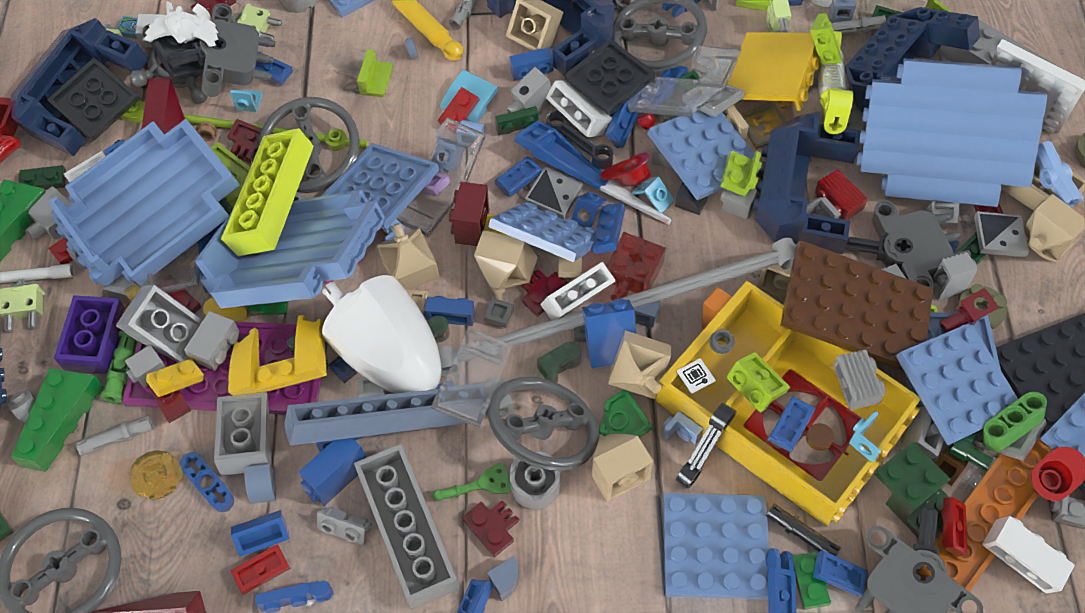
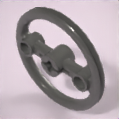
[612,0,707,71]
[258,97,360,192]
[488,377,599,471]
[0,508,122,613]

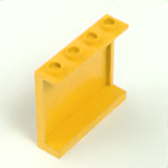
[726,32,819,111]

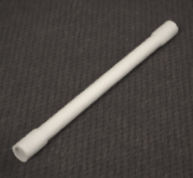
[0,264,75,283]

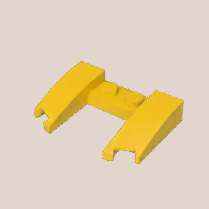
[228,315,327,396]

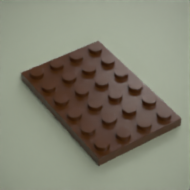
[780,240,933,370]

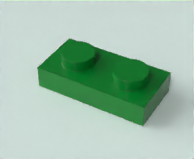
[793,552,831,610]

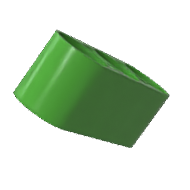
[982,392,1047,452]

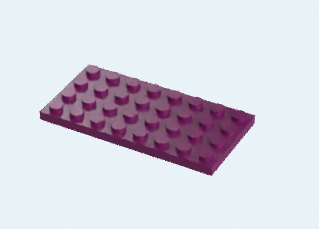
[122,321,328,415]

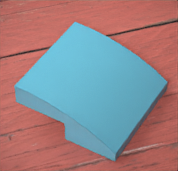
[440,69,498,123]

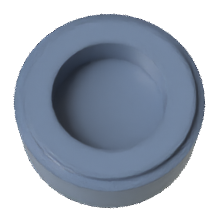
[405,37,418,59]

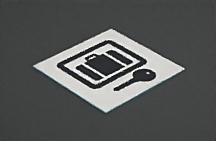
[677,358,716,393]

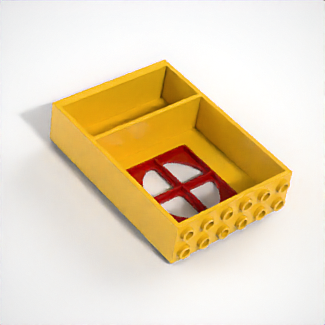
[656,281,921,527]

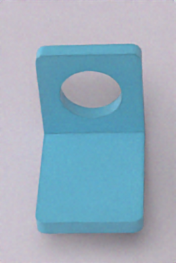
[230,89,263,112]
[632,176,674,213]
[849,411,881,462]

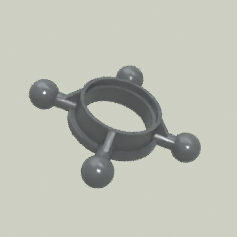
[130,24,208,103]

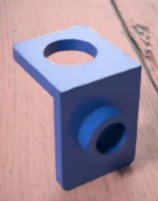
[571,192,607,227]

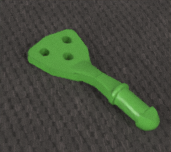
[432,463,511,501]

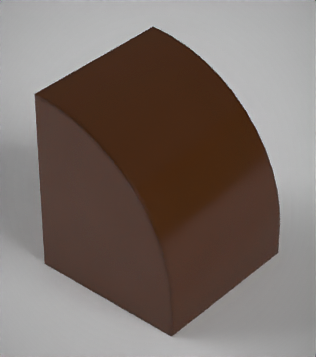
[935,443,968,486]

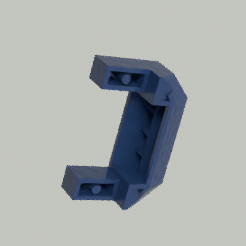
[487,0,614,76]
[845,7,980,112]
[11,18,149,157]
[752,112,861,254]

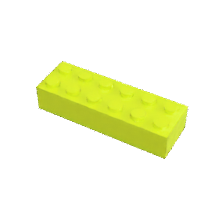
[221,128,314,256]

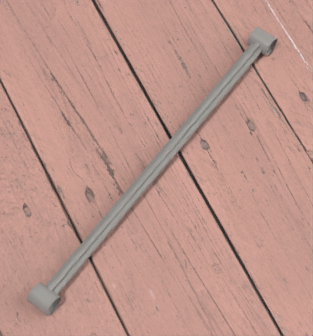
[438,238,796,377]

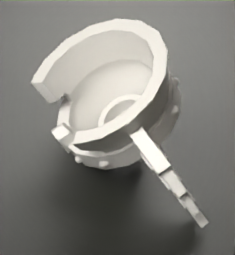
[144,1,218,47]

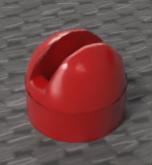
[637,112,656,130]

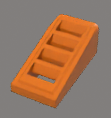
[701,288,732,329]

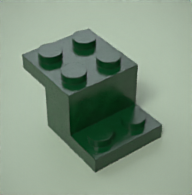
[874,441,950,538]

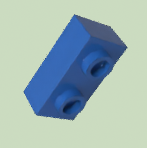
[509,47,553,81]
[425,296,475,326]
[231,510,290,557]

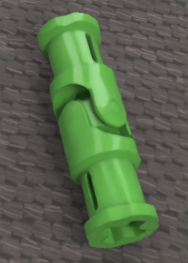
[100,331,138,404]

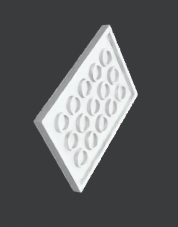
[991,39,1085,133]

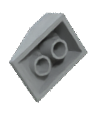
[116,285,203,363]
[214,392,272,476]

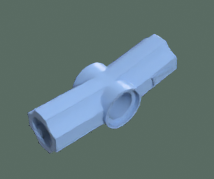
[1036,141,1084,208]

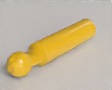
[392,0,464,61]

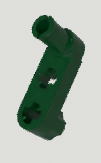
[949,430,994,472]

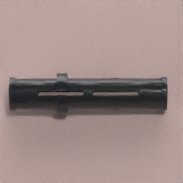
[766,503,841,556]

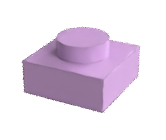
[421,172,451,196]

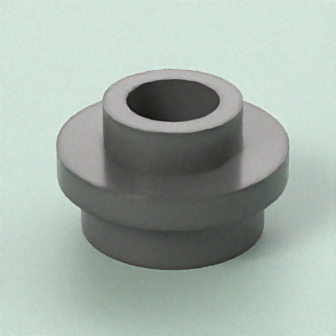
[709,329,735,354]

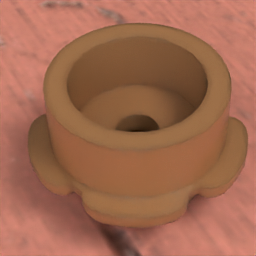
[196,122,217,142]

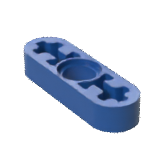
[180,452,234,512]

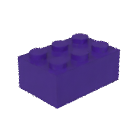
[54,295,126,374]

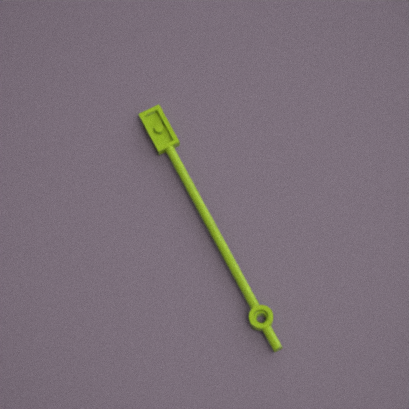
[121,101,368,151]

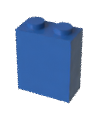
[582,299,636,369]
[298,438,366,506]

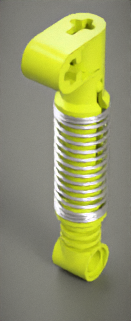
[817,31,853,134]

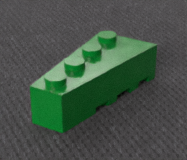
[0,179,46,262]
[11,368,105,472]

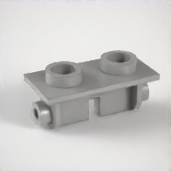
[317,506,372,545]

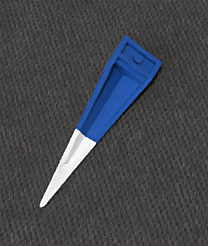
[514,120,671,225]

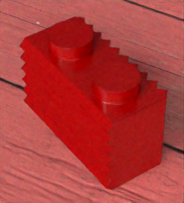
[815,169,868,220]

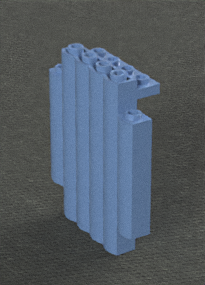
[857,59,1047,207]
[48,119,240,287]
[195,190,385,308]

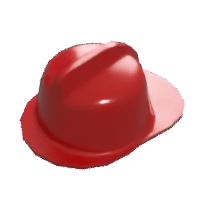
[600,152,651,186]
[1031,447,1085,501]

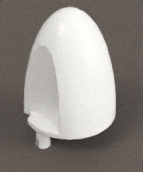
[322,275,441,394]

